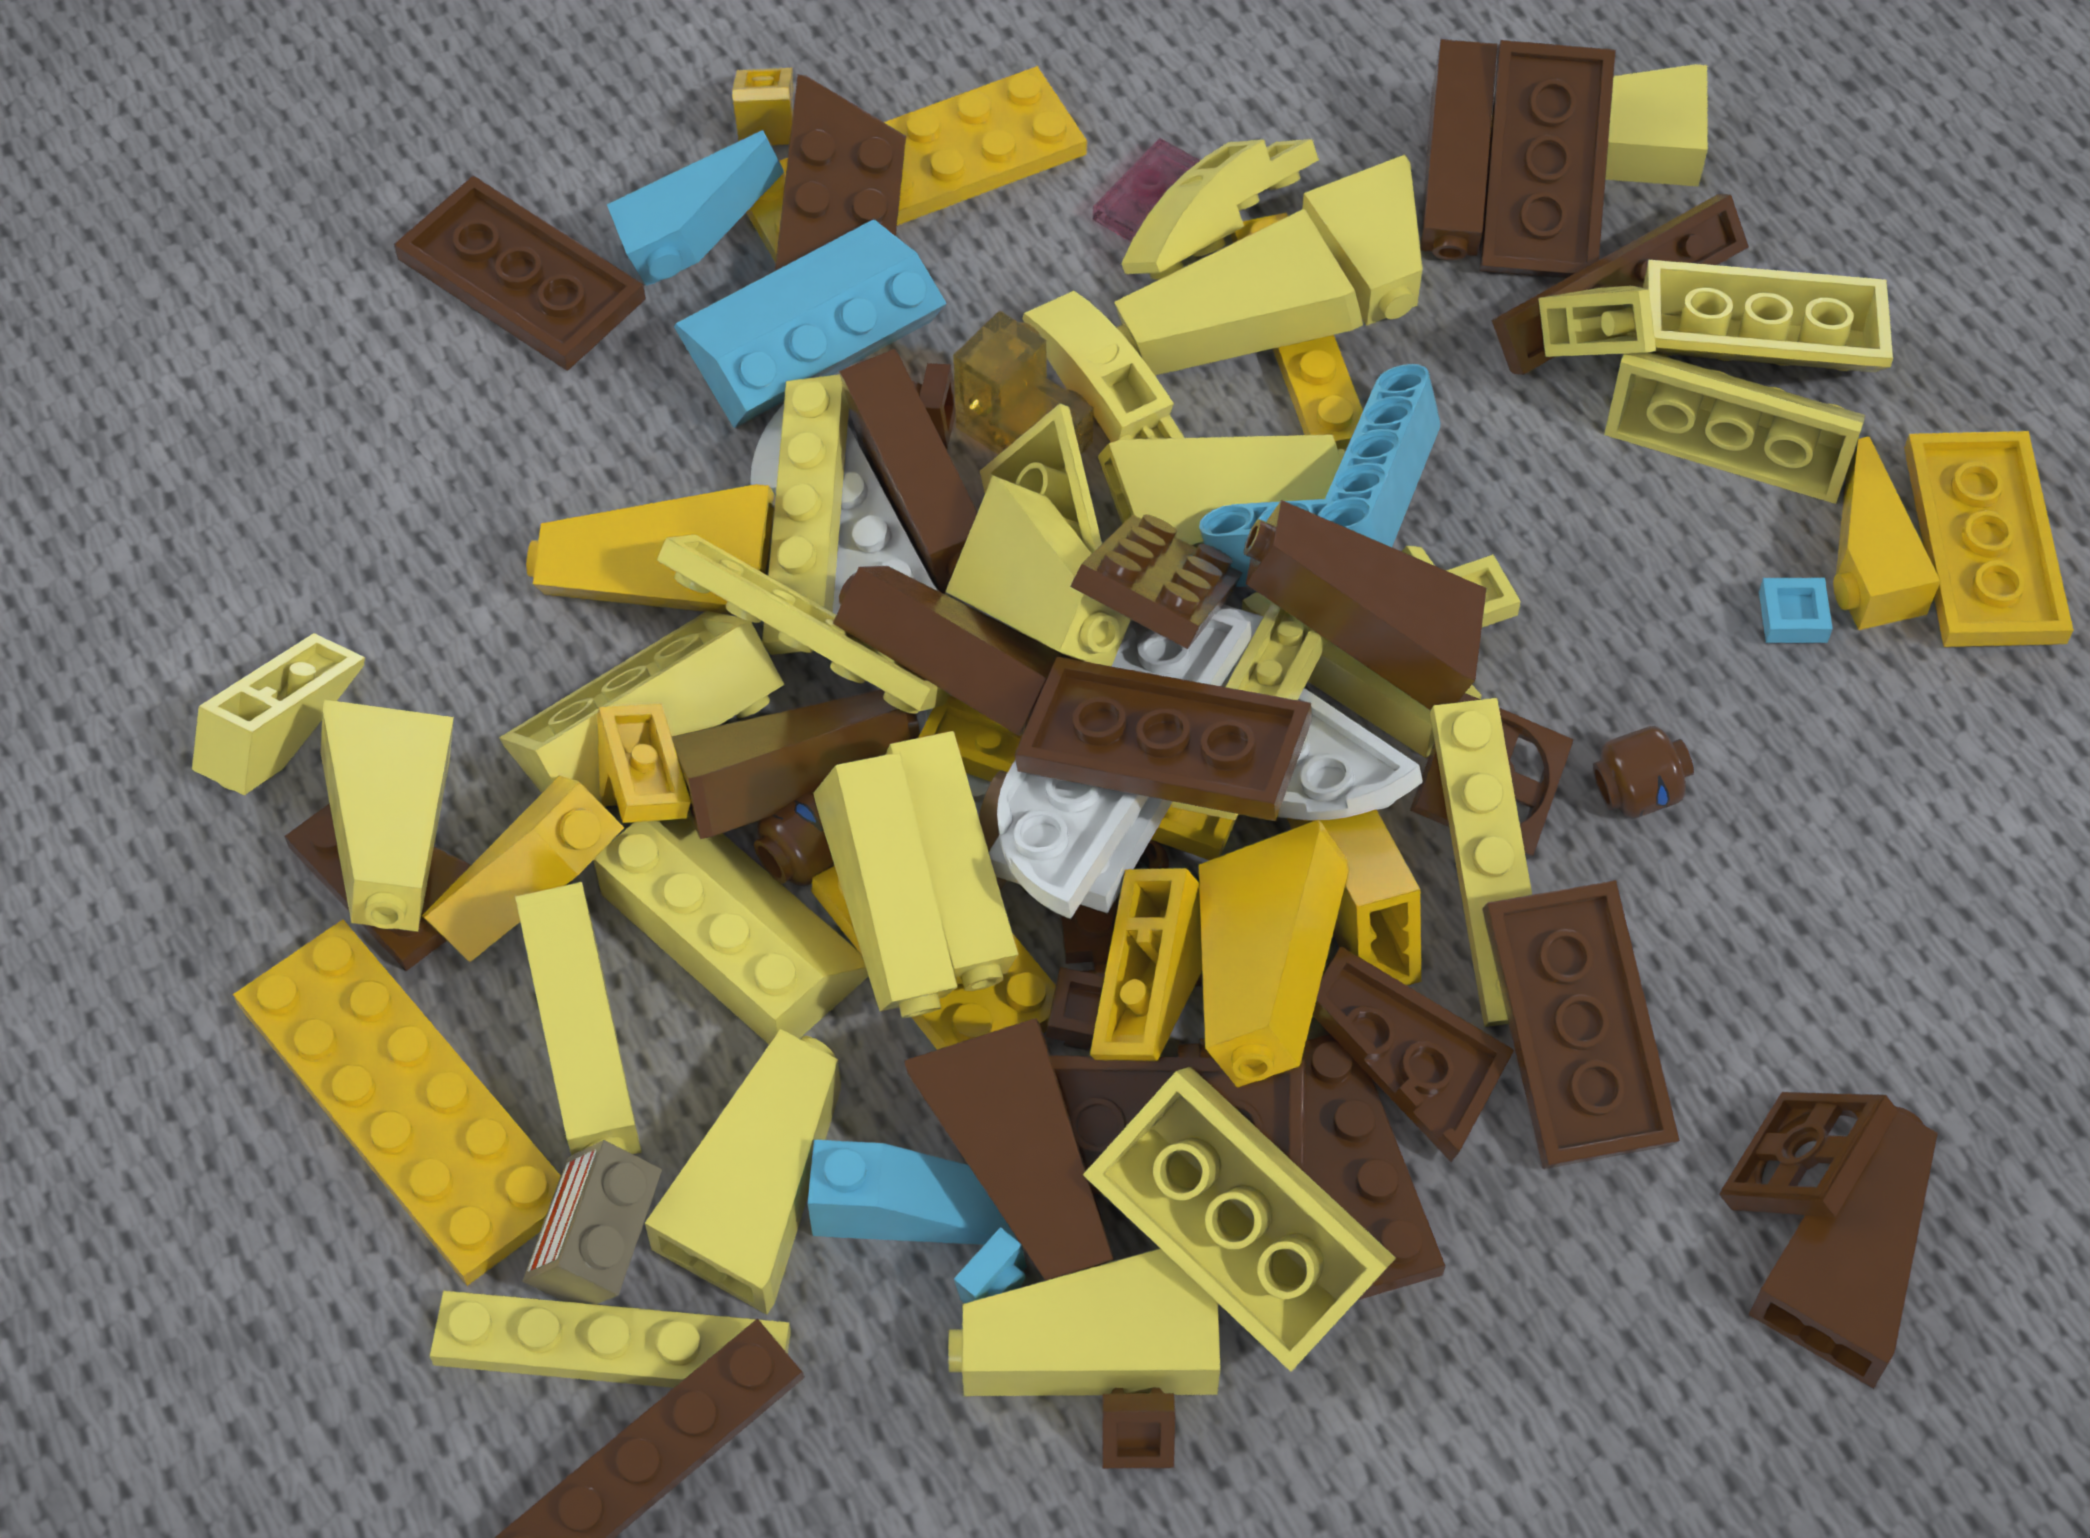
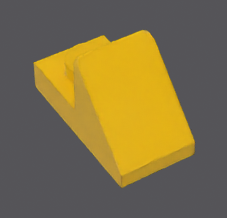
[732,68,794,145]
[597,703,691,823]

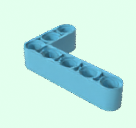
[1199,364,1441,587]

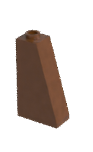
[1420,39,1498,260]
[839,349,978,594]
[1243,500,1487,711]
[833,566,1074,736]
[672,690,920,839]
[904,1018,1115,1281]
[1749,1106,1938,1389]

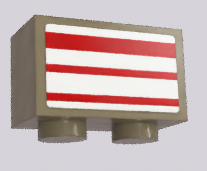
[522,1140,663,1305]

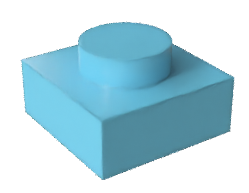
[1759,578,1833,643]
[954,1227,1027,1303]

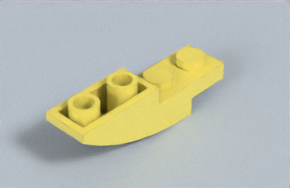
[1121,139,1319,280]
[1022,291,1184,442]

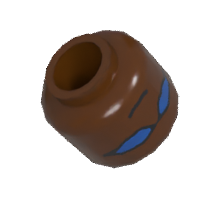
[1593,726,1694,819]
[754,792,835,887]

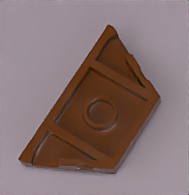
[775,74,906,271]

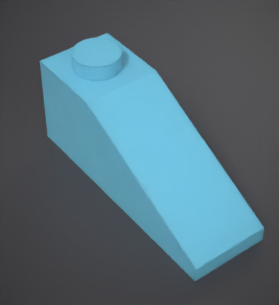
[607,130,784,286]
[808,1140,1018,1245]

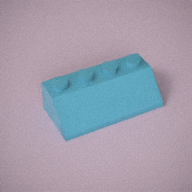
[674,219,947,428]

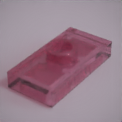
[1093,138,1200,242]

